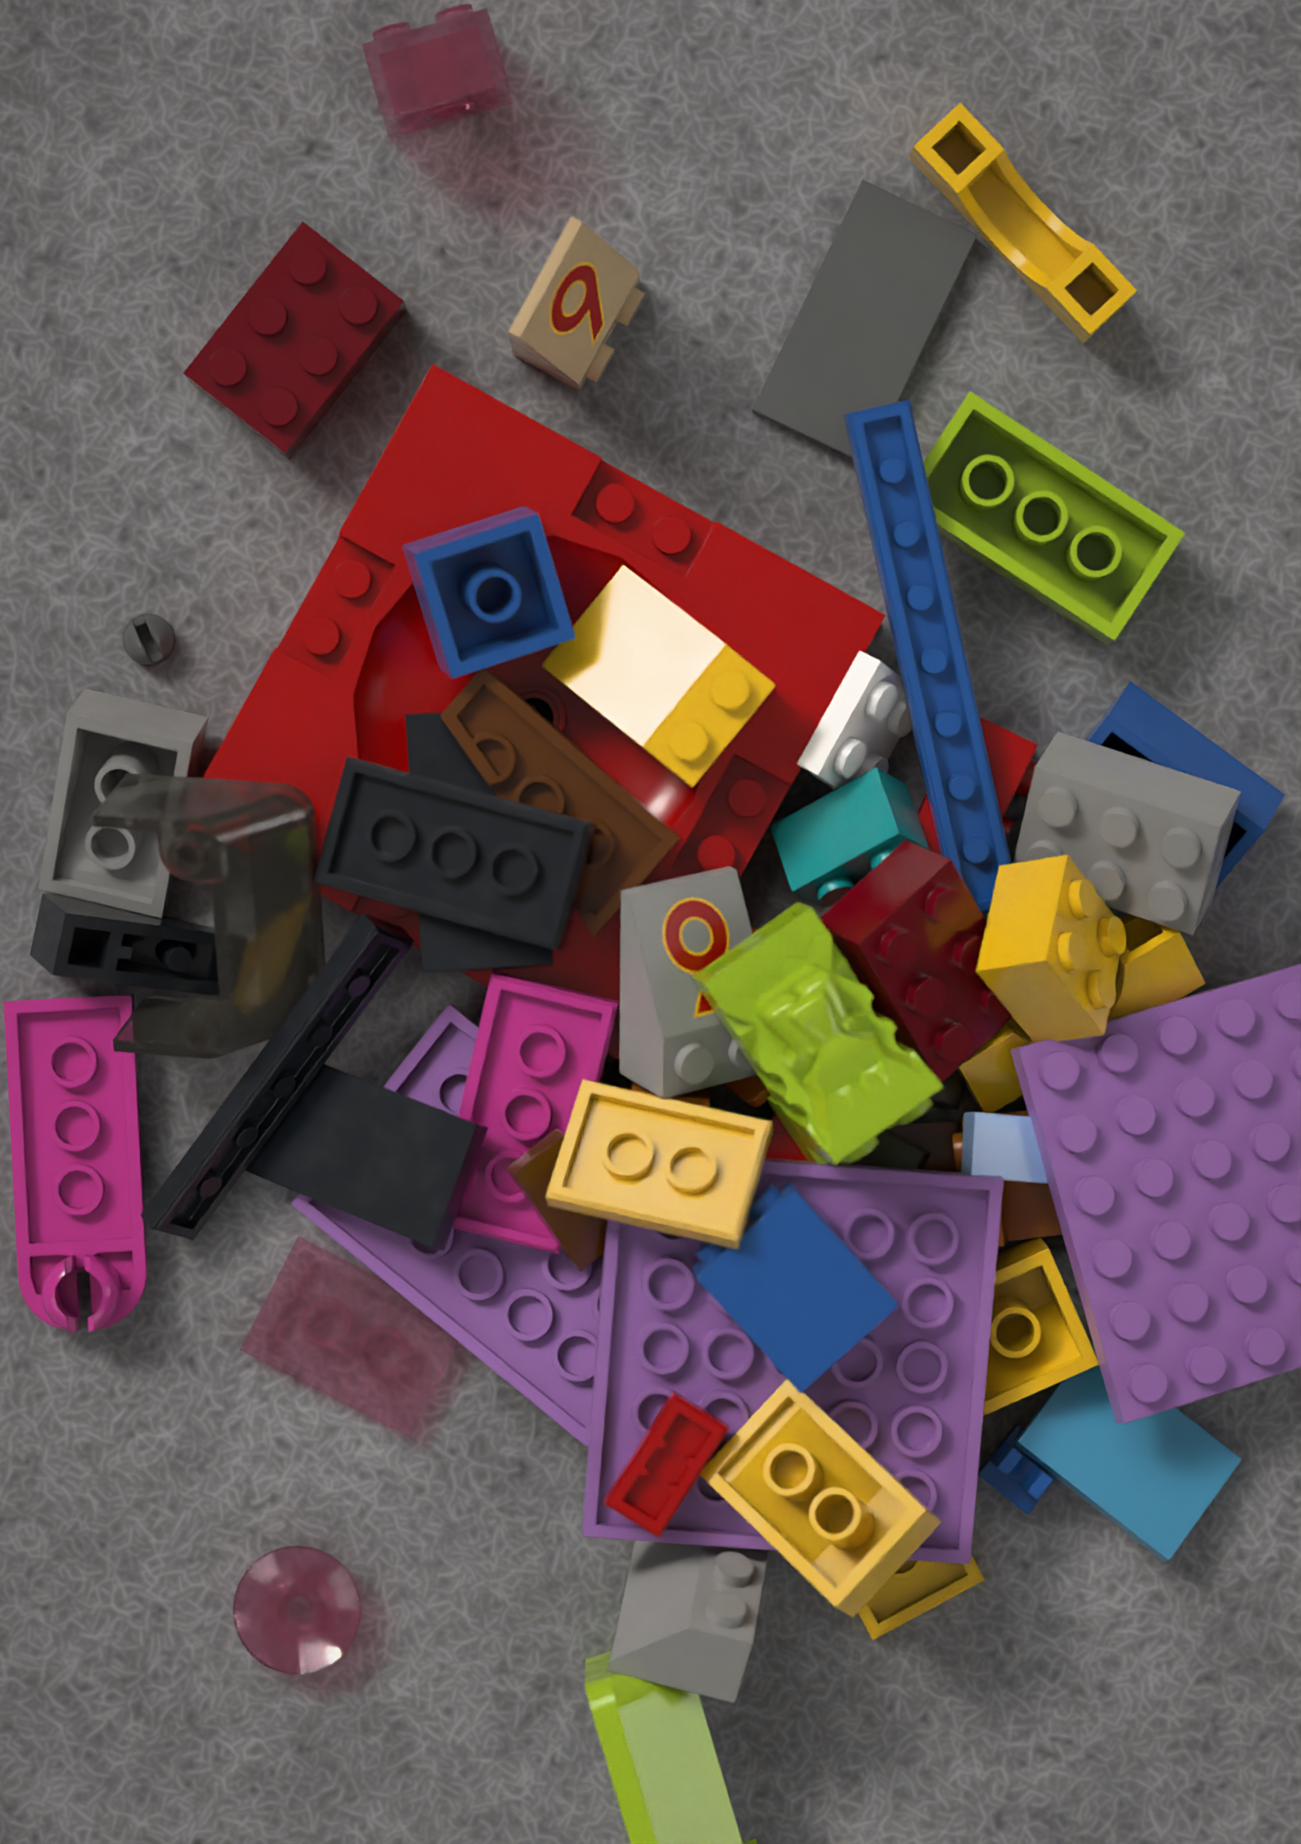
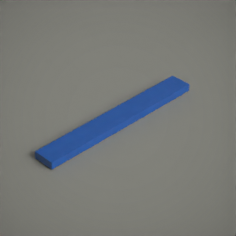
[843,400,1011,915]

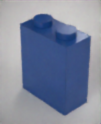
[692,1180,899,1393]

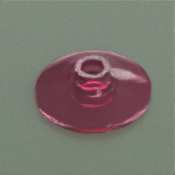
[233,1545,361,1674]

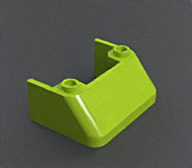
[584,1651,758,1844]

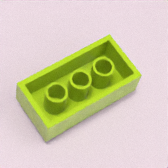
[923,391,1185,645]

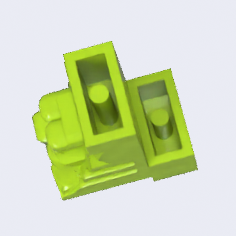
[691,902,943,1164]

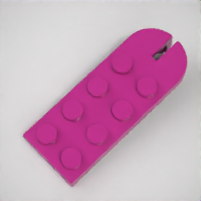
[4,994,148,1333]

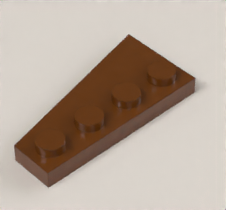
[440,668,682,937]

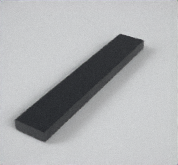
[140,913,414,1240]

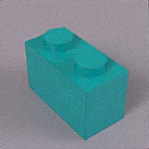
[770,767,930,908]

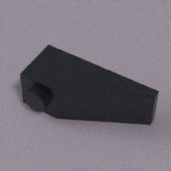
[30,894,245,998]

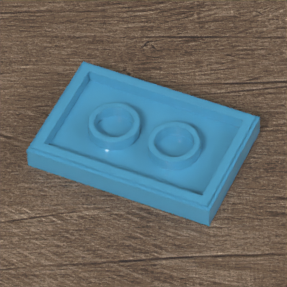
[1013,1341,1242,1562]

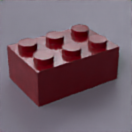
[183,221,407,460]
[819,840,1013,1084]

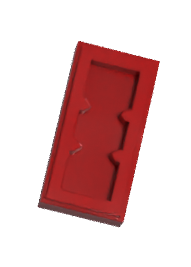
[603,1390,730,1538]

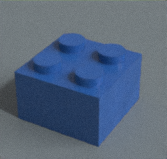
[402,506,576,679]

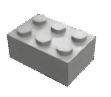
[1013,732,1241,935]

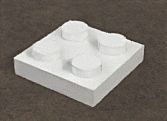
[797,651,912,790]

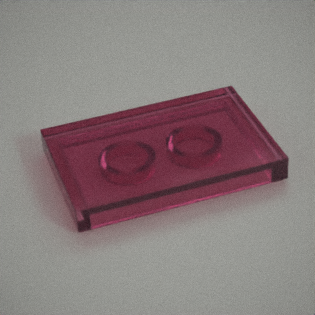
[240,1235,459,1437]

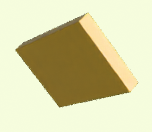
[546,1080,773,1249]

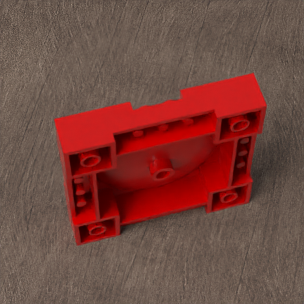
[181,364,886,1060]

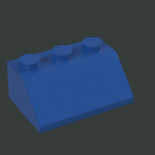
[1085,681,1285,889]

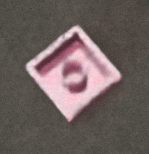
[362,4,511,140]

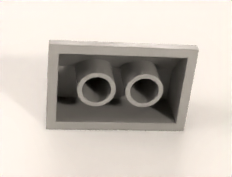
[608,1541,769,1703]

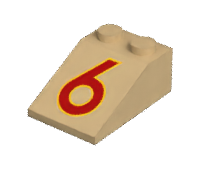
[508,216,645,391]

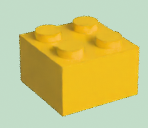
[976,855,1127,1043]

